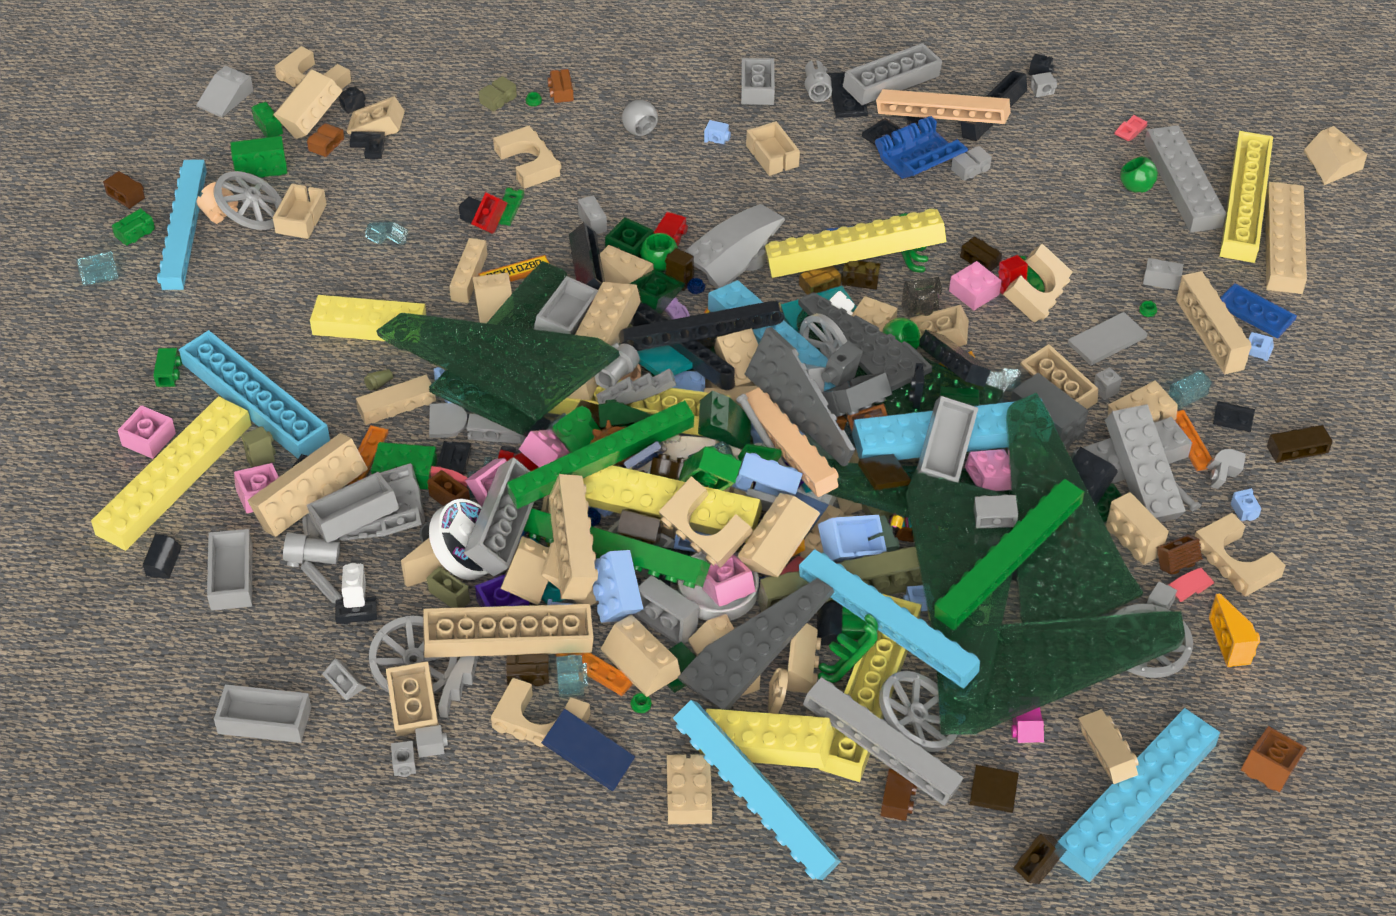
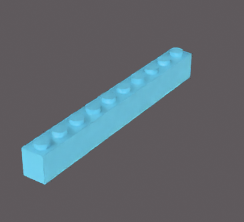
[157,160,207,290]
[799,549,980,689]
[673,700,841,880]

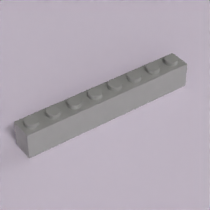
[803,677,964,806]

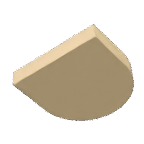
[768,668,788,714]

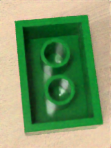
[230,136,288,178]
[371,442,437,490]
[678,446,742,491]

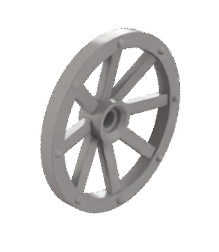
[213,171,282,230]
[800,313,847,359]
[1105,604,1193,678]
[369,616,457,694]
[879,671,959,752]

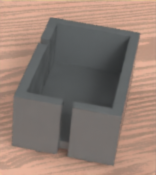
[822,372,892,417]

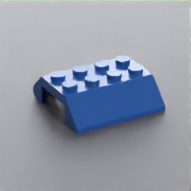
[875,116,968,179]

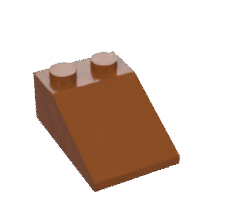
[1241,726,1307,793]

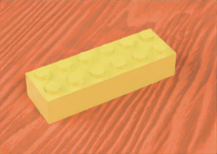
[310,295,427,344]
[698,709,834,769]

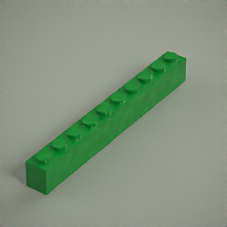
[507,400,694,509]
[934,479,1084,631]
[523,508,710,589]

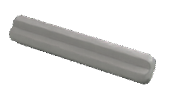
[301,561,342,604]

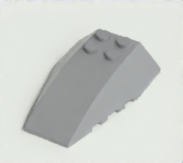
[684,204,785,288]
[302,463,425,542]

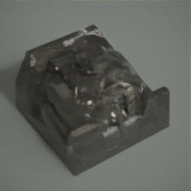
[901,277,942,318]

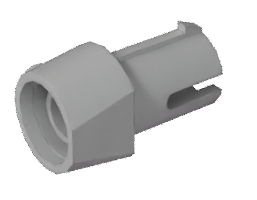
[804,60,832,102]
[595,342,640,389]
[283,533,340,567]

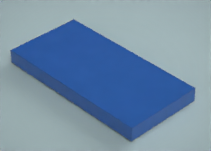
[1220,283,1297,339]

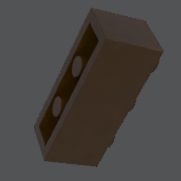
[1267,425,1333,463]

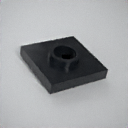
[862,118,901,146]

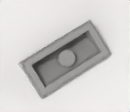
[322,658,366,700]

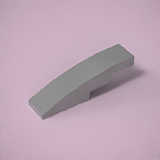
[596,368,676,405]
[438,656,479,718]

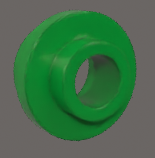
[525,92,542,106]
[1139,301,1157,317]
[631,693,652,713]

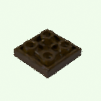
[858,454,911,490]
[969,765,1019,813]

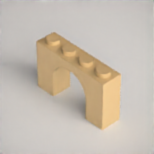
[275,46,351,90]
[493,126,561,189]
[1003,244,1073,322]
[659,476,753,568]
[1195,513,1286,596]
[491,678,590,747]

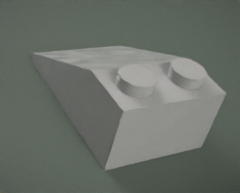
[196,65,254,118]

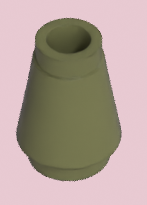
[364,369,393,391]

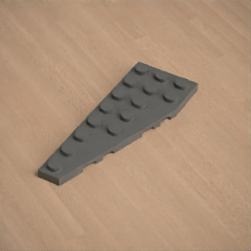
[798,292,932,392]
[744,327,855,466]
[678,578,834,710]

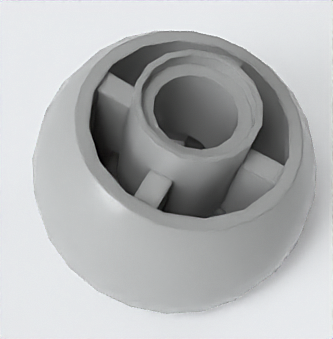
[622,100,658,136]

